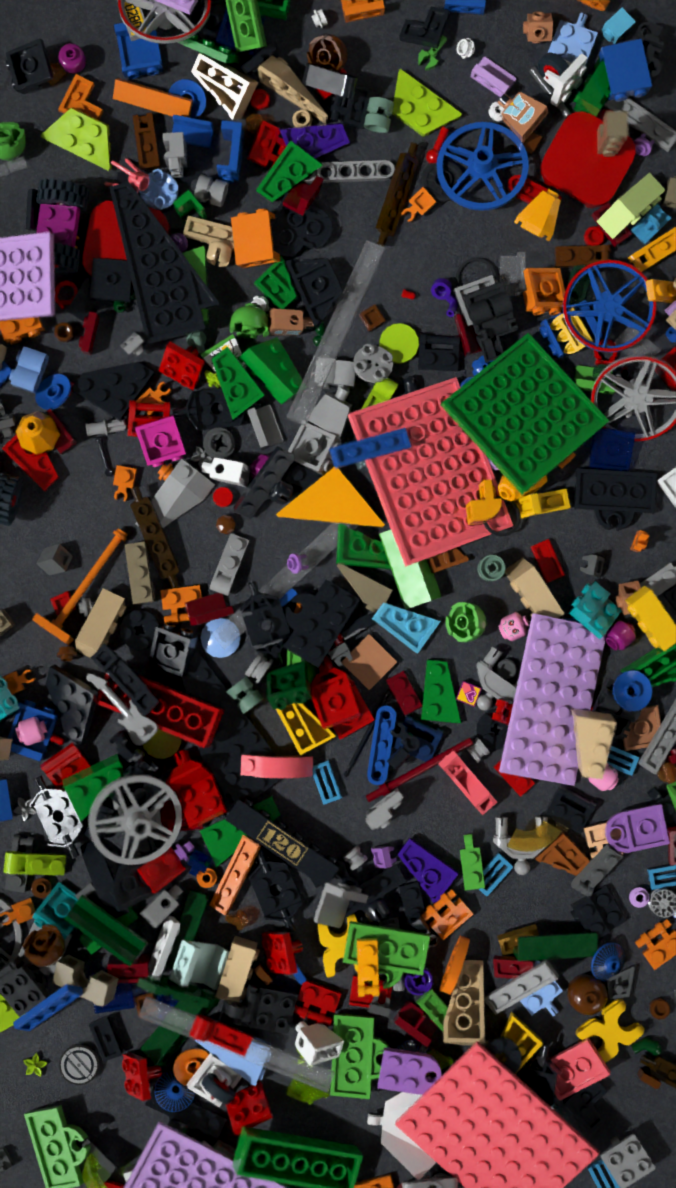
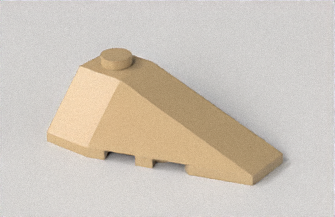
[258,56,328,124]
[444,960,485,1045]

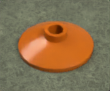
[173,1048,209,1086]

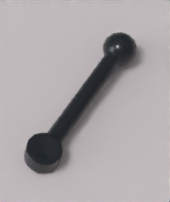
[95,436,113,477]

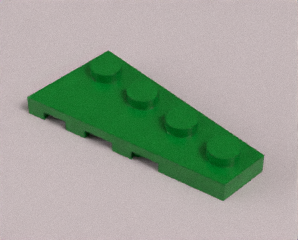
[200,796,281,867]

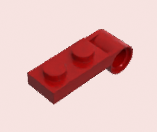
[189,1014,253,1057]

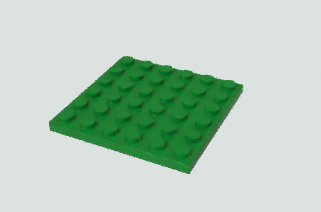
[441,333,609,495]

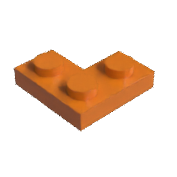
[58,74,103,120]

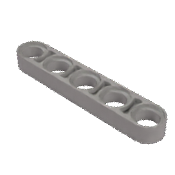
[302,160,395,183]

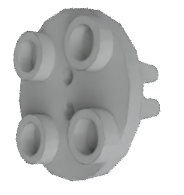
[353,344,393,383]

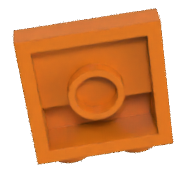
[523,268,565,316]
[0,317,45,344]

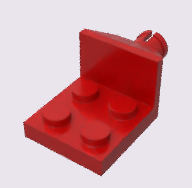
[311,656,361,730]
[166,750,227,829]

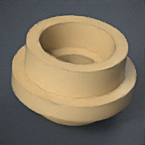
[292,110,312,127]

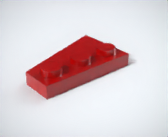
[2,434,59,492]

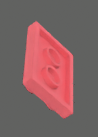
[549,1037,611,1101]

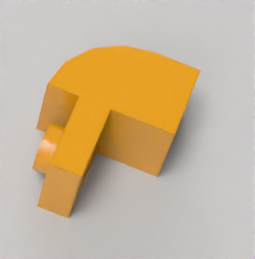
[466,479,502,525]

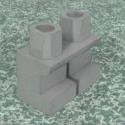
[163,132,187,178]

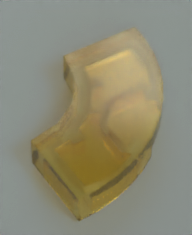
[506,821,561,852]

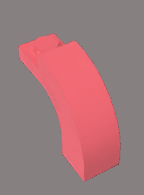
[438,750,498,815]
[241,755,313,778]

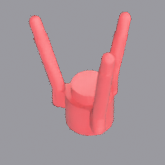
[104,159,150,193]

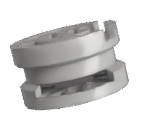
[245,652,274,683]
[648,888,676,918]

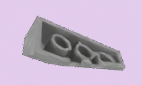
[135,459,215,528]

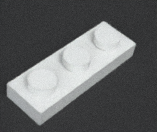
[149,915,180,976]

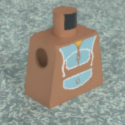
[498,92,548,143]
[268,309,314,336]

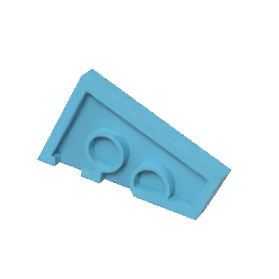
[372,602,441,654]

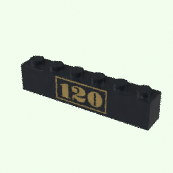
[225,797,339,888]

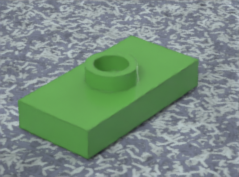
[416,989,448,1032]

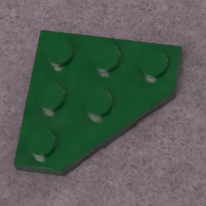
[137,973,220,1008]

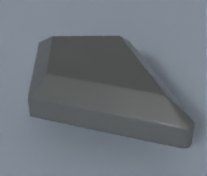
[606,966,635,999]

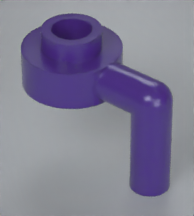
[431,278,459,317]

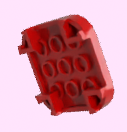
[540,111,636,209]
[83,201,170,287]

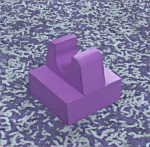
[371,846,397,868]

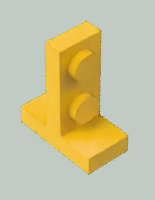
[514,489,570,519]

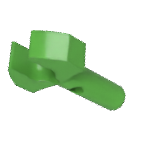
[418,35,447,71]

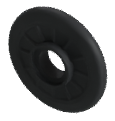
[421,160,465,202]

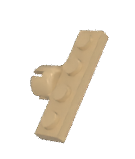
[183,216,234,267]

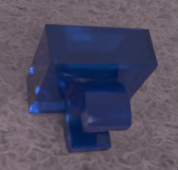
[187,849,212,877]

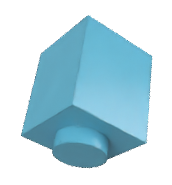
[602,8,636,44]

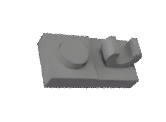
[120,332,144,356]

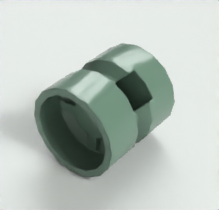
[364,97,394,133]
[477,555,505,582]
[226,676,264,714]

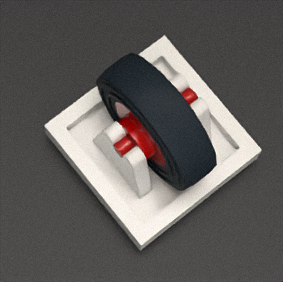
[538,52,588,107]
[186,1053,242,1107]

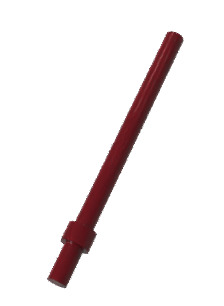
[366,737,473,803]

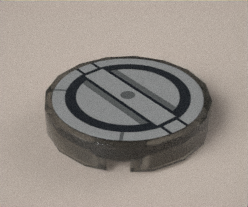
[59,1044,100,1085]

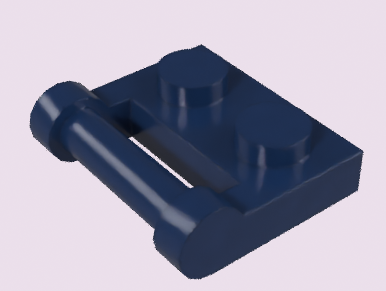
[393,714,444,762]

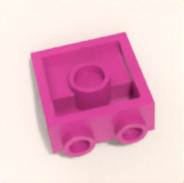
[135,415,186,467]

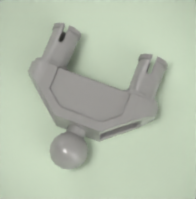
[476,647,518,711]
[493,816,551,875]

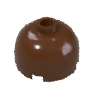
[307,34,348,71]
[23,925,65,967]
[567,973,608,1015]

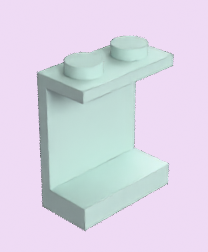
[169,940,230,990]

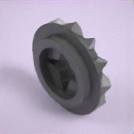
[203,427,235,459]

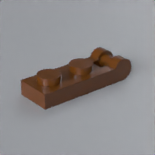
[133,112,160,170]
[555,245,611,268]

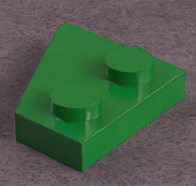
[254,256,297,309]

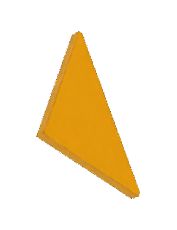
[276,467,385,528]

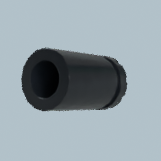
[84,803,115,841]

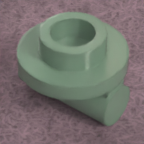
[187,331,206,353]

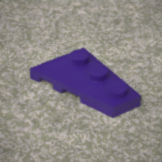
[279,123,350,158]
[398,837,459,904]

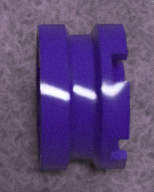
[404,966,433,995]

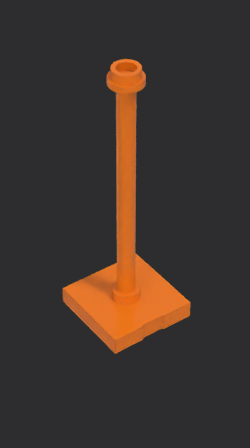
[32,528,127,646]

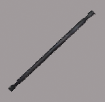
[344,690,391,777]

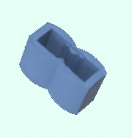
[9,346,49,394]

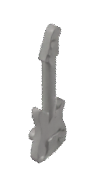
[87,674,158,745]

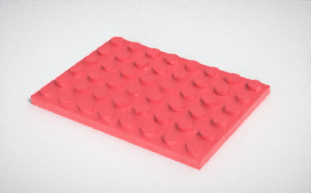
[348,377,513,567]
[395,1041,599,1188]

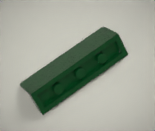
[166,889,210,969]
[65,895,147,967]
[513,932,597,961]
[141,1001,213,1067]

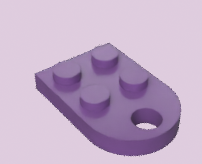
[605,803,670,853]
[377,1047,441,1095]

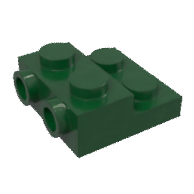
[267,661,311,710]

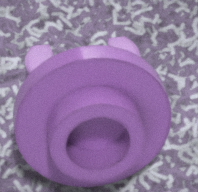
[634,133,654,156]
[170,233,188,253]
[287,553,309,574]
[174,841,195,862]

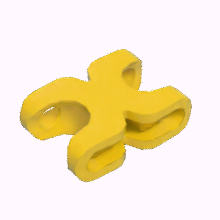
[318,914,358,978]
[576,998,645,1063]

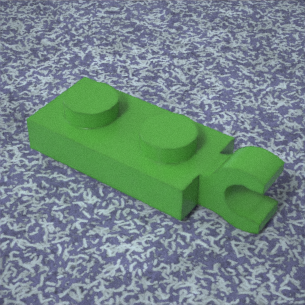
[460,834,485,890]

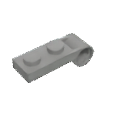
[209,533,249,596]

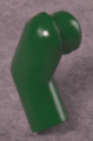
[113,289,136,313]
[313,322,327,347]
[631,1037,662,1055]

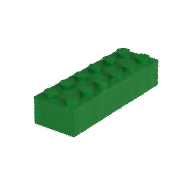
[232,1126,363,1188]

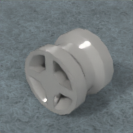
[466,737,490,763]
[342,845,368,871]

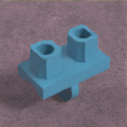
[631,204,671,244]

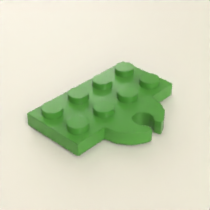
[343,921,430,989]
[330,1013,390,1099]
[24,1105,90,1188]

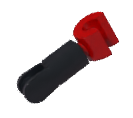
[329,615,373,652]

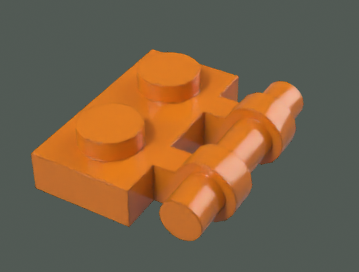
[160,585,202,625]
[421,889,473,940]
[635,919,676,970]

